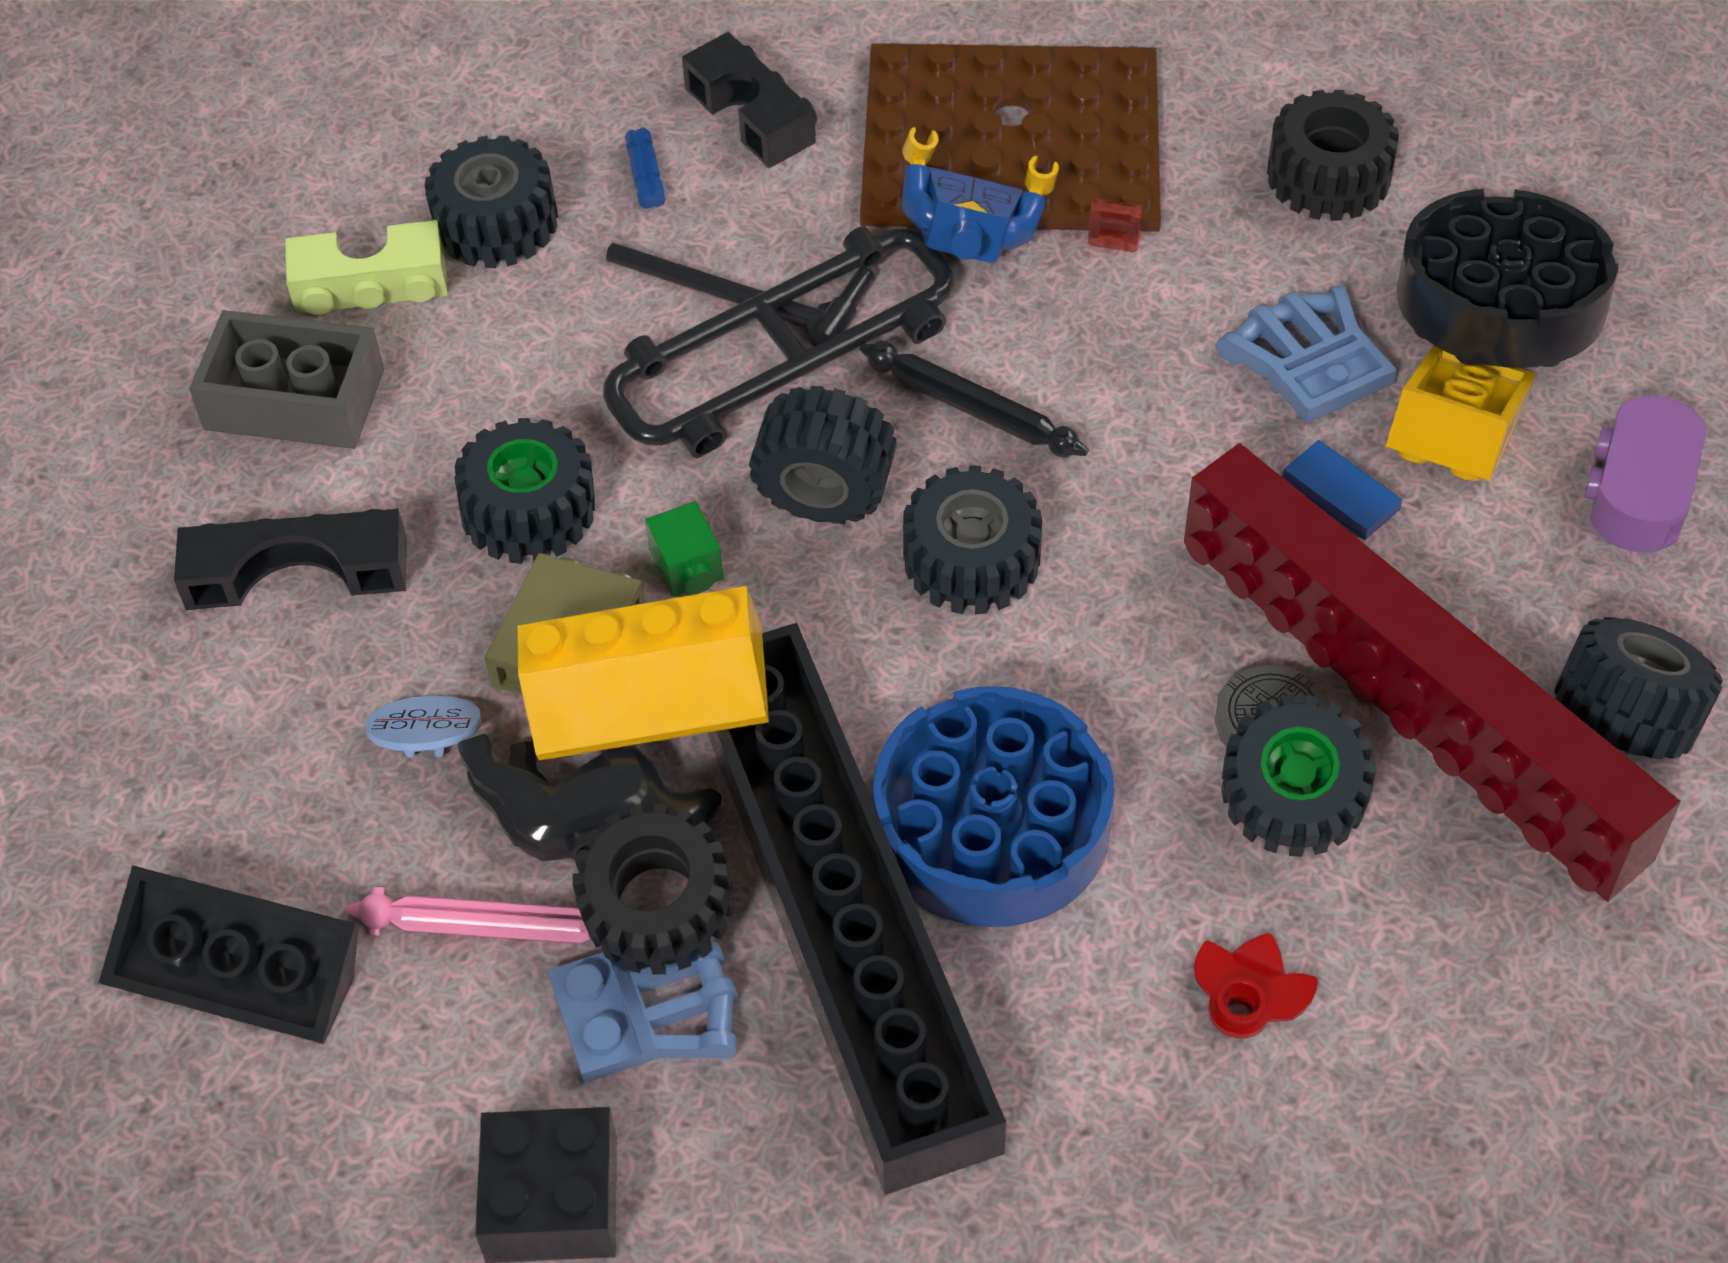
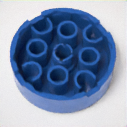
[873,686,1114,927]

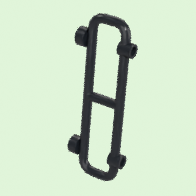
[603,226,954,458]

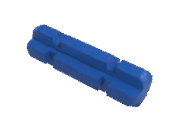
[625,127,666,209]

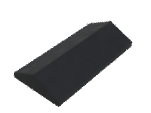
[99,865,359,1044]

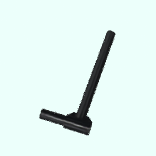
[606,242,875,346]

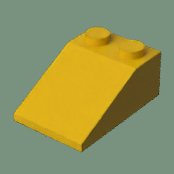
[1385,345,1537,481]

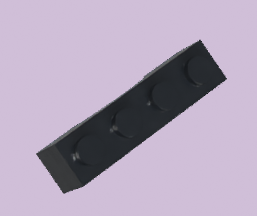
[174,508,407,610]

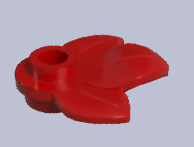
[1194,933,1318,1039]

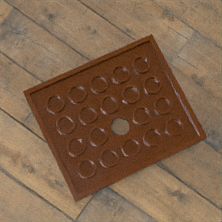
[860,43,1161,232]

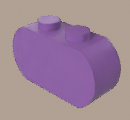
[1584,396,1707,552]

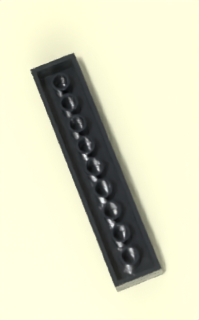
[707,623,1006,1195]

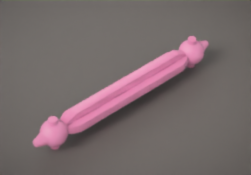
[346,887,591,944]

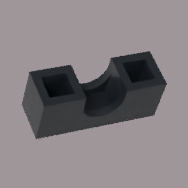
[682,31,817,169]

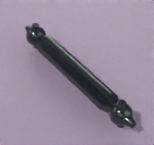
[859,341,1089,458]

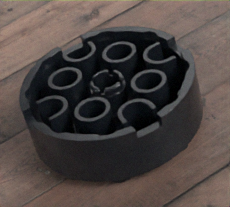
[1396,188,1619,368]

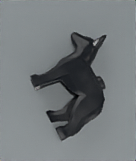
[457,734,722,862]

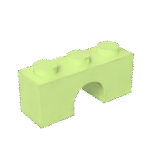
[285,220,448,315]

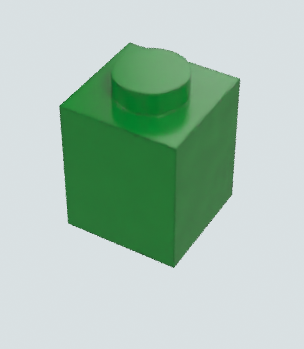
[645,501,724,598]

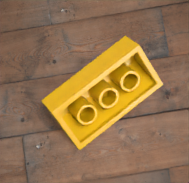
[517,586,769,761]

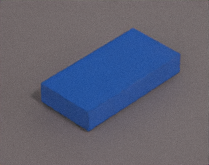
[1282,440,1402,540]

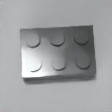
[189,310,384,449]

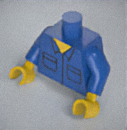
[902,127,1059,263]

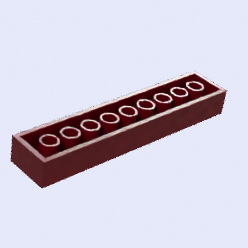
[1184,443,1681,902]

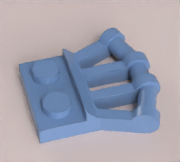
[1216,285,1397,424]
[548,904,738,1083]

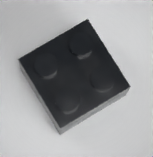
[475,1107,617,1263]

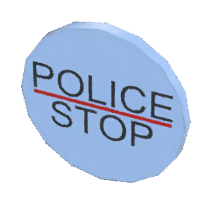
[366,695,481,758]

